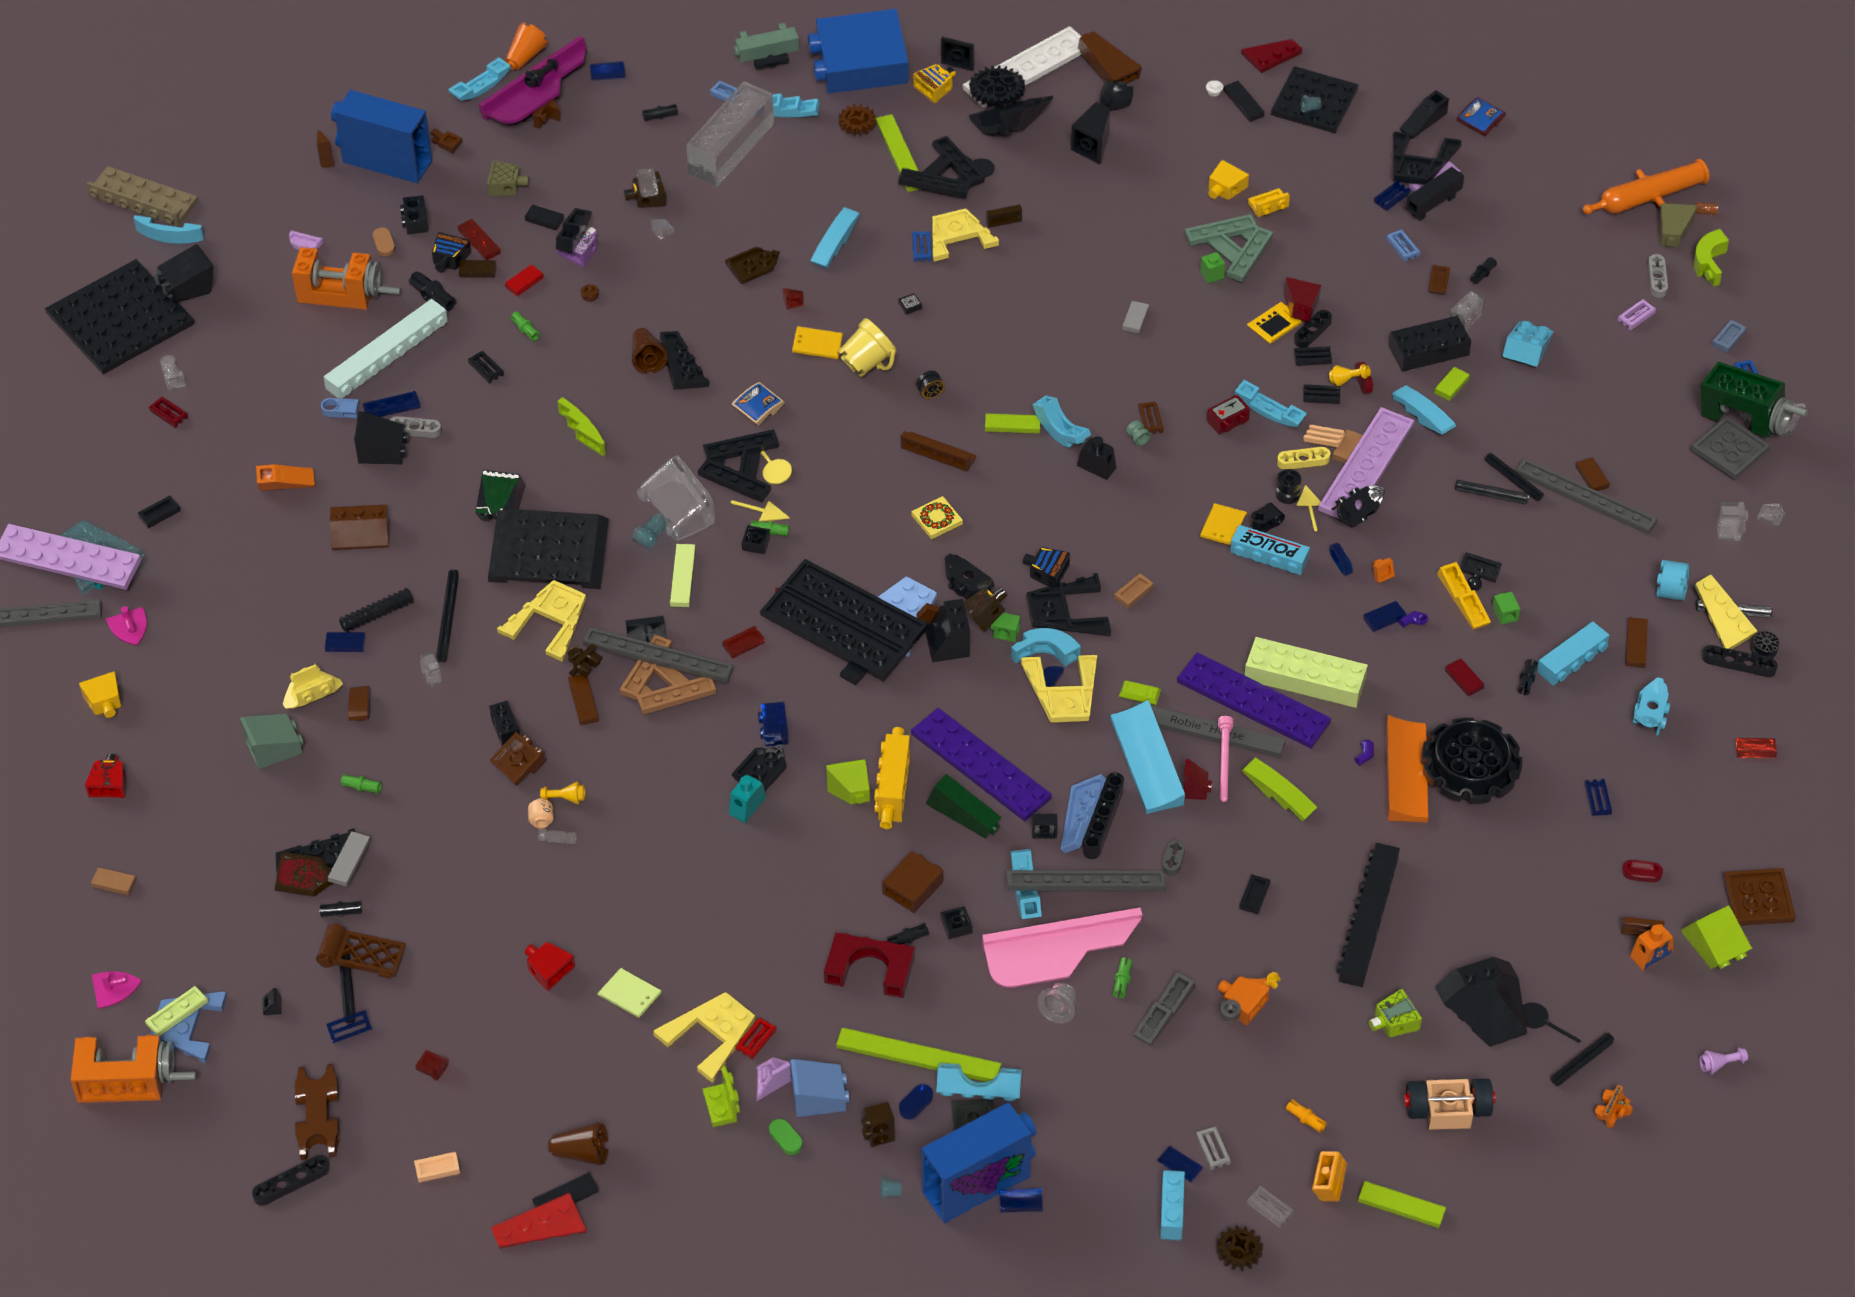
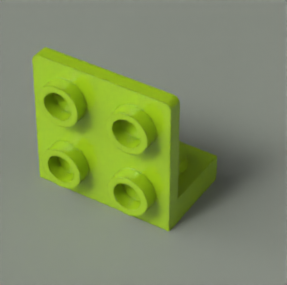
[703,1066,740,1127]

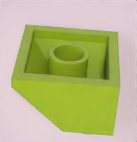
[826,759,870,804]

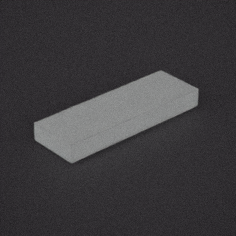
[328,831,370,887]

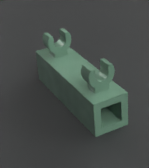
[733,23,799,63]

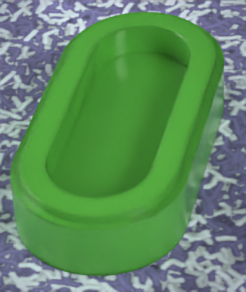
[769,1119,802,1155]

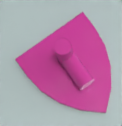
[106,606,147,646]
[92,971,142,1009]

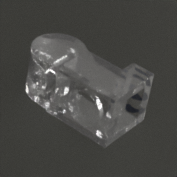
[160,355,186,391]

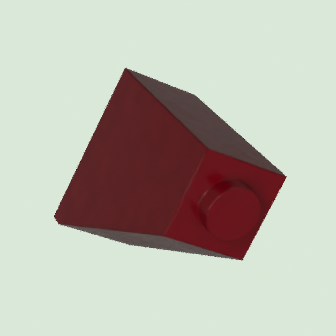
[1284,277,1321,322]

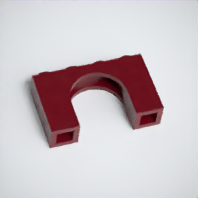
[824,932,915,998]

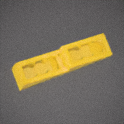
[1437,562,1491,630]

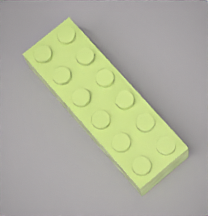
[1245,637,1368,708]

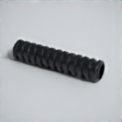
[339,588,413,633]

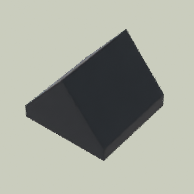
[263,988,282,1015]

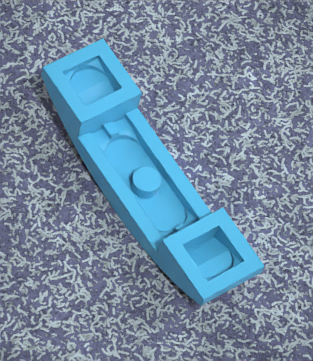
[448,58,511,100]
[134,215,204,244]
[1234,380,1307,427]

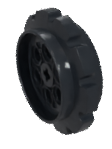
[1421,718,1523,804]

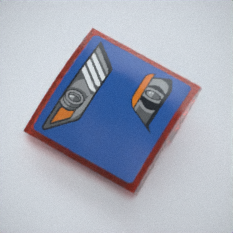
[1457,97,1506,137]

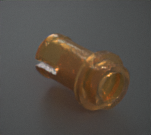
[1696,202,1718,216]

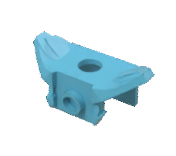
[1633,677,1671,736]

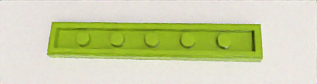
[876,114,919,192]

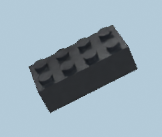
[1389,315,1471,372]

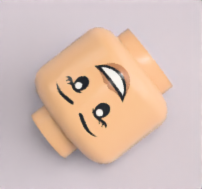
[528,798,554,829]

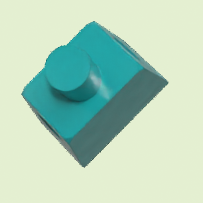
[729,775,766,823]

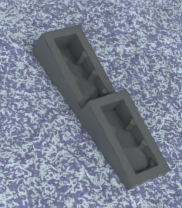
[1133,972,1196,1046]

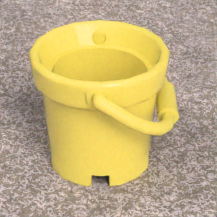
[837,318,897,378]

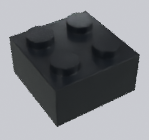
[742,525,770,554]
[1032,814,1057,839]
[941,906,973,939]

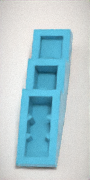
[747,93,820,117]
[810,207,860,269]
[1392,385,1456,434]

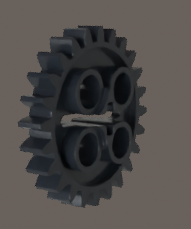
[969,65,1025,108]

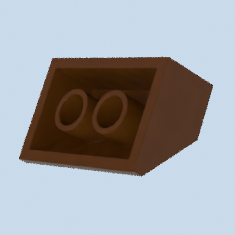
[330,504,389,550]

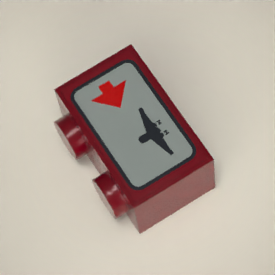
[1207,394,1250,435]

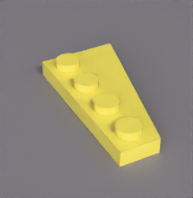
[1695,574,1757,649]

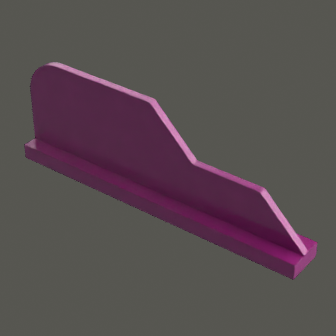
[478,36,588,124]

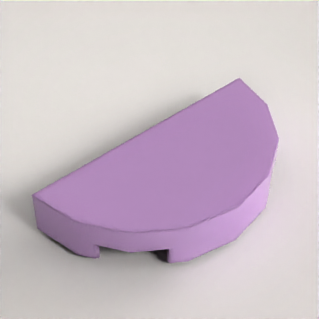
[289,231,323,250]

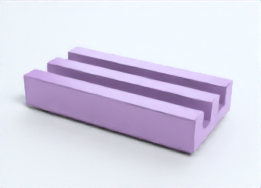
[1618,299,1656,330]

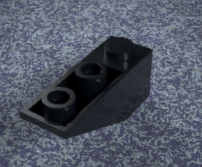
[1400,90,1449,139]

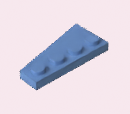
[1060,774,1106,854]

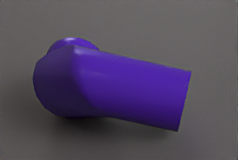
[1399,611,1428,628]
[1355,739,1374,766]

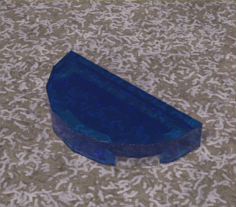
[1043,666,1064,687]

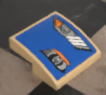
[732,382,785,426]

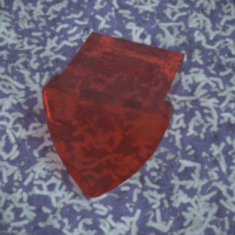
[415,1050,449,1080]

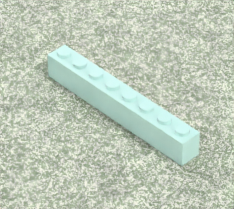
[323,299,448,399]

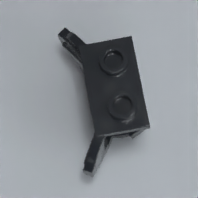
[1331,485,1385,528]
[944,553,994,600]

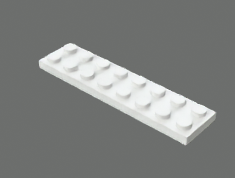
[963,26,1082,108]

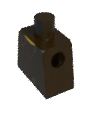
[624,171,666,208]
[964,587,1008,632]

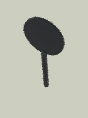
[964,154,995,177]
[1523,1002,1581,1043]

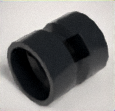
[1276,469,1301,504]

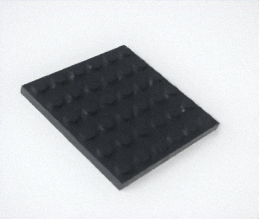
[45,259,195,374]

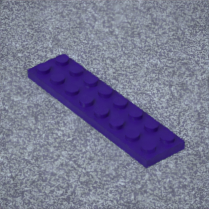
[1177,652,1331,749]
[911,708,1052,822]

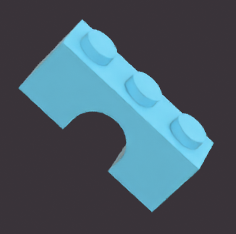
[1160,1170,1185,1240]

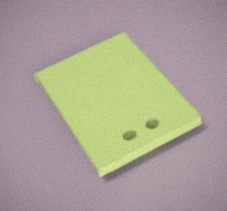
[597,968,662,1018]

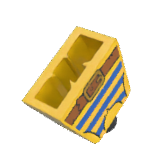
[913,64,956,103]

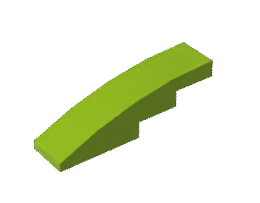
[558,397,606,457]
[1242,758,1317,822]

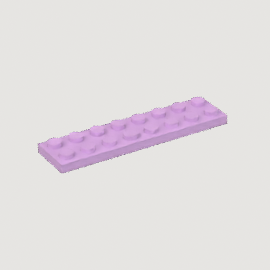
[1318,407,1414,519]
[0,524,142,590]

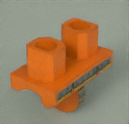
[1595,1085,1633,1128]

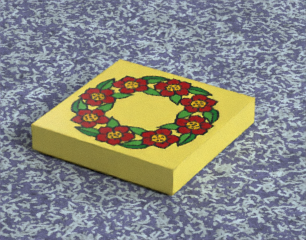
[911,496,963,540]

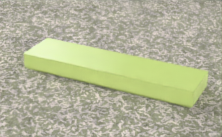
[670,544,696,607]

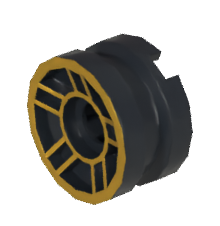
[916,370,945,399]

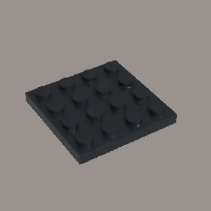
[1271,66,1359,134]

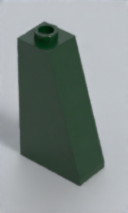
[926,774,1002,839]

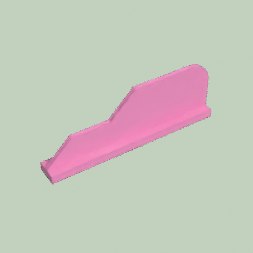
[982,907,1142,988]

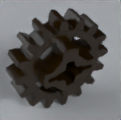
[1216,1225,1263,1271]

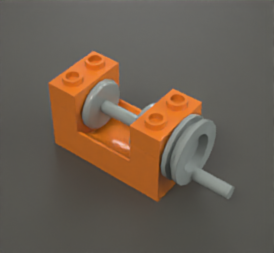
[292,247,401,310]
[71,1035,196,1103]

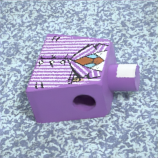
[556,227,598,267]

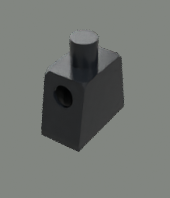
[1077,436,1117,480]

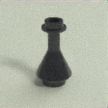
[524,58,559,88]

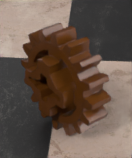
[839,104,876,136]

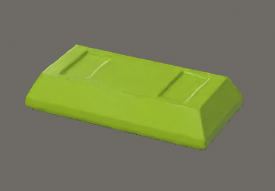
[1119,681,1161,705]

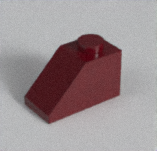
[1183,759,1212,800]

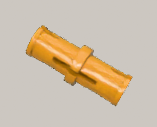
[1286,1099,1327,1133]

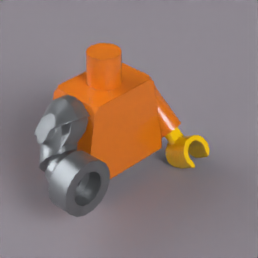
[1218,972,1281,1026]

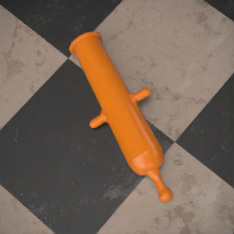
[1583,159,1710,214]

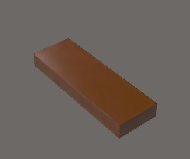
[1626,617,1648,668]
[568,675,599,725]

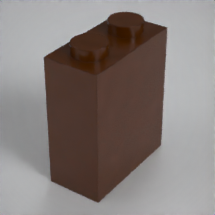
[882,851,943,913]

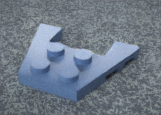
[150,992,227,1063]

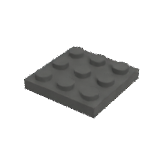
[1691,416,1770,480]

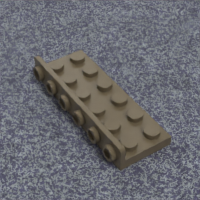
[86,166,198,227]

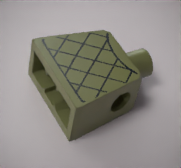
[487,160,529,196]

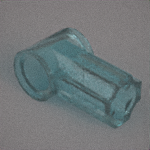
[632,513,668,549]

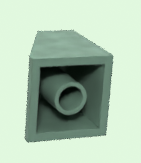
[240,714,304,770]

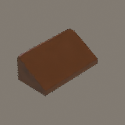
[317,131,334,168]

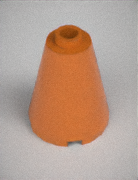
[505,22,549,70]

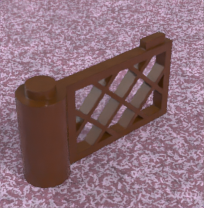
[316,924,406,979]

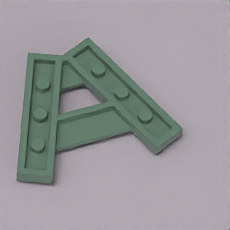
[1184,214,1273,283]

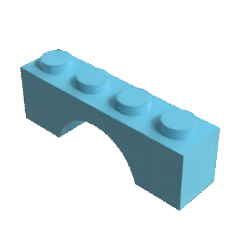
[936,1063,1022,1101]

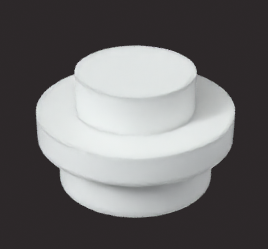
[1206,80,1223,96]

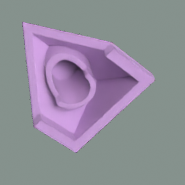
[756,1057,791,1101]

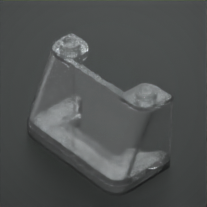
[637,455,715,542]

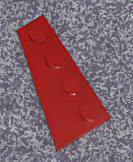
[491,1193,587,1249]

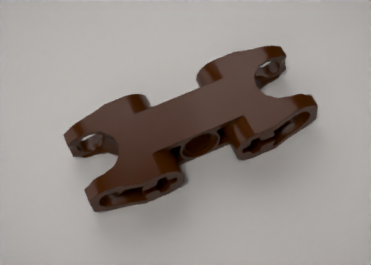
[295,1064,340,1160]

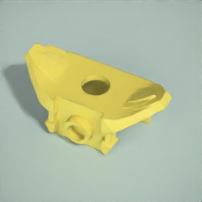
[283,663,343,709]

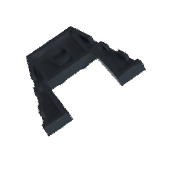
[1393,131,1462,185]
[1026,573,1111,636]

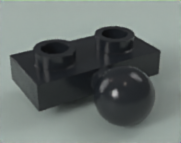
[1460,552,1502,591]

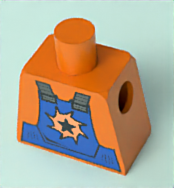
[1630,924,1673,971]

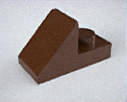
[533,98,560,129]

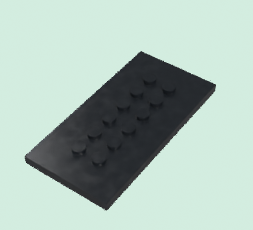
[760,559,928,681]

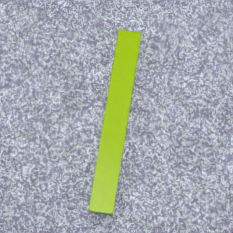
[836,1028,1001,1082]

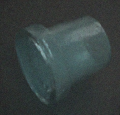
[1301,95,1321,113]
[880,1177,902,1199]

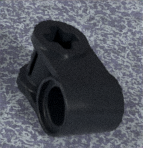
[1249,503,1285,533]

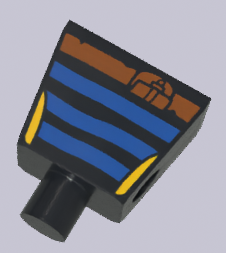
[432,232,471,273]
[1023,547,1070,588]

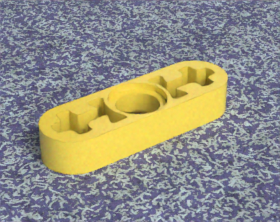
[1277,447,1330,470]

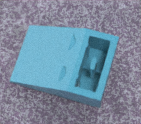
[1502,321,1554,367]

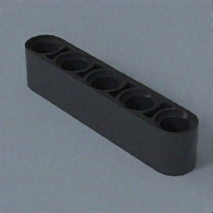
[1083,772,1124,859]

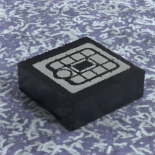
[898,293,922,315]

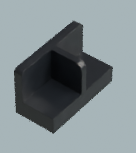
[625,616,666,642]

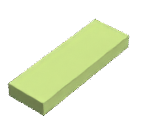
[145,986,208,1036]

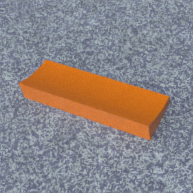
[1386,715,1428,822]

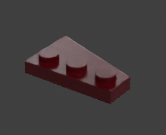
[1241,39,1302,73]

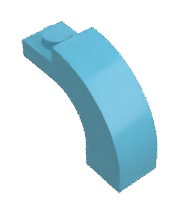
[1032,396,1091,448]
[1011,628,1081,666]
[1010,849,1042,919]

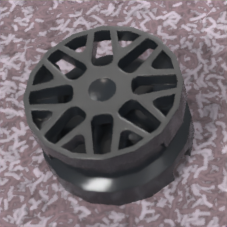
[1750,631,1780,659]

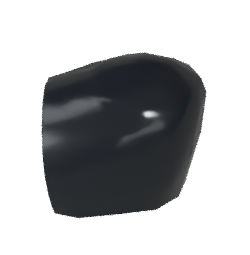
[1099,79,1133,109]

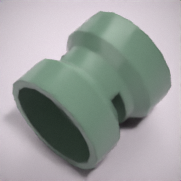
[1126,420,1151,446]

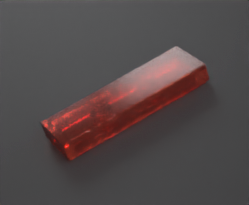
[457,219,501,260]

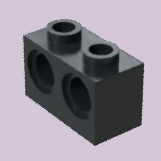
[400,195,428,235]
[489,700,520,746]

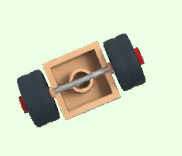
[1404,1079,1496,1130]

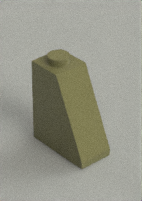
[1659,203,1697,247]

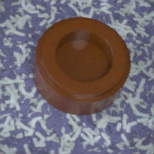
[581,284,599,302]

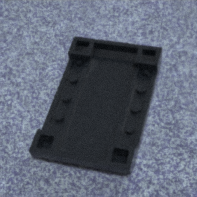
[488,508,610,589]

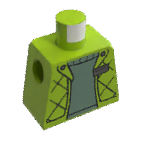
[1369,989,1422,1037]

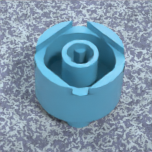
[1657,560,1690,600]

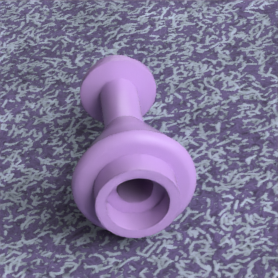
[1699,1047,1748,1075]

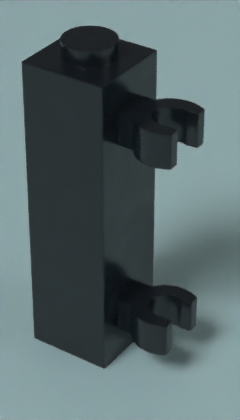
[1406,167,1464,221]

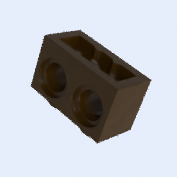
[861,1102,895,1148]

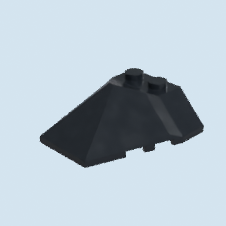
[969,96,1053,136]
[1435,957,1527,1047]

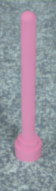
[1218,716,1234,802]

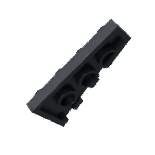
[660,331,709,389]
[275,828,355,872]

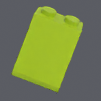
[1681,905,1752,969]

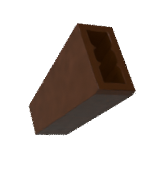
[1078,31,1142,84]

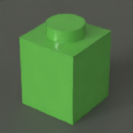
[1200,252,1225,284]
[1492,592,1520,625]

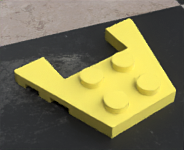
[933,208,999,262]

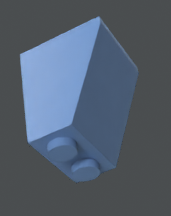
[790,1059,850,1117]

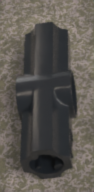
[409,271,456,312]

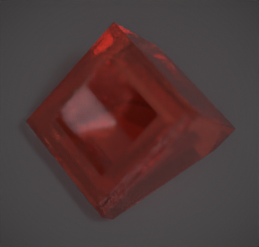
[783,288,804,309]

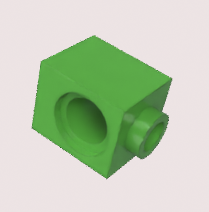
[991,613,1021,642]

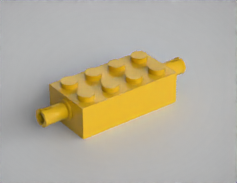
[874,727,910,829]

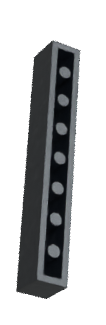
[1337,843,1400,988]

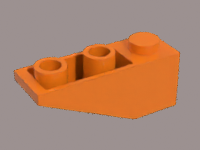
[256,464,315,491]

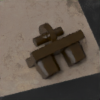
[568,643,602,678]

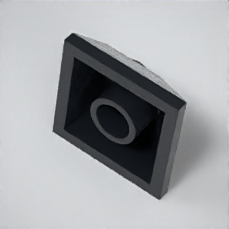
[941,36,974,71]

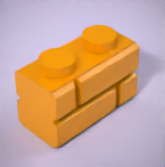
[1312,1151,1347,1202]

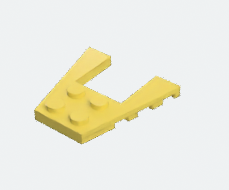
[497,580,587,662]
[1021,655,1097,722]
[653,992,755,1083]

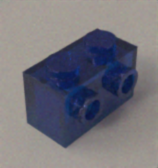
[758,702,789,746]

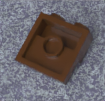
[489,732,546,786]

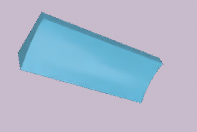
[1110,700,1185,814]

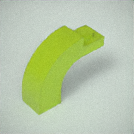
[1694,229,1729,287]

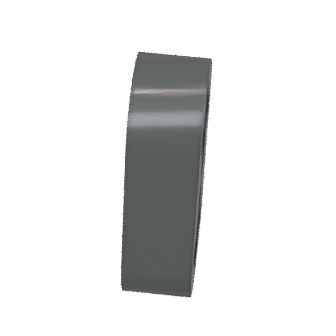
[1162,840,1185,876]

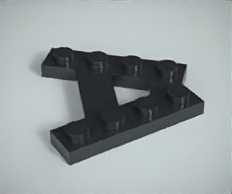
[898,136,985,198]
[698,429,779,502]

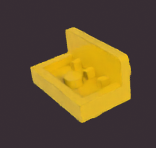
[1248,188,1290,217]

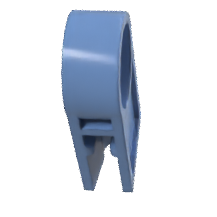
[321,398,359,419]

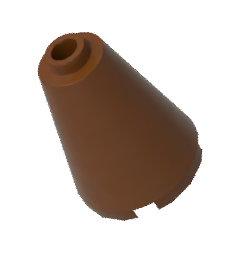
[632,328,668,374]
[548,1123,608,1165]

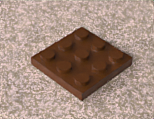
[1723,868,1796,926]

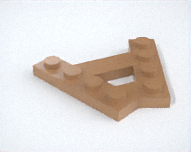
[619,635,716,715]

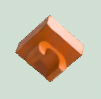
[1373,558,1395,583]

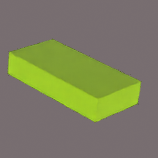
[1434,367,1470,401]

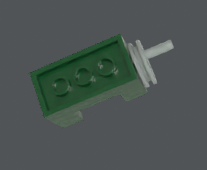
[1701,361,1808,438]

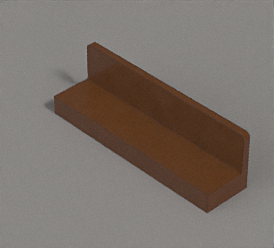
[901,431,976,472]

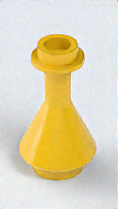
[1329,364,1371,386]
[540,781,586,805]

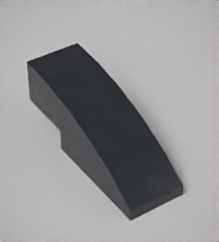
[556,208,592,253]

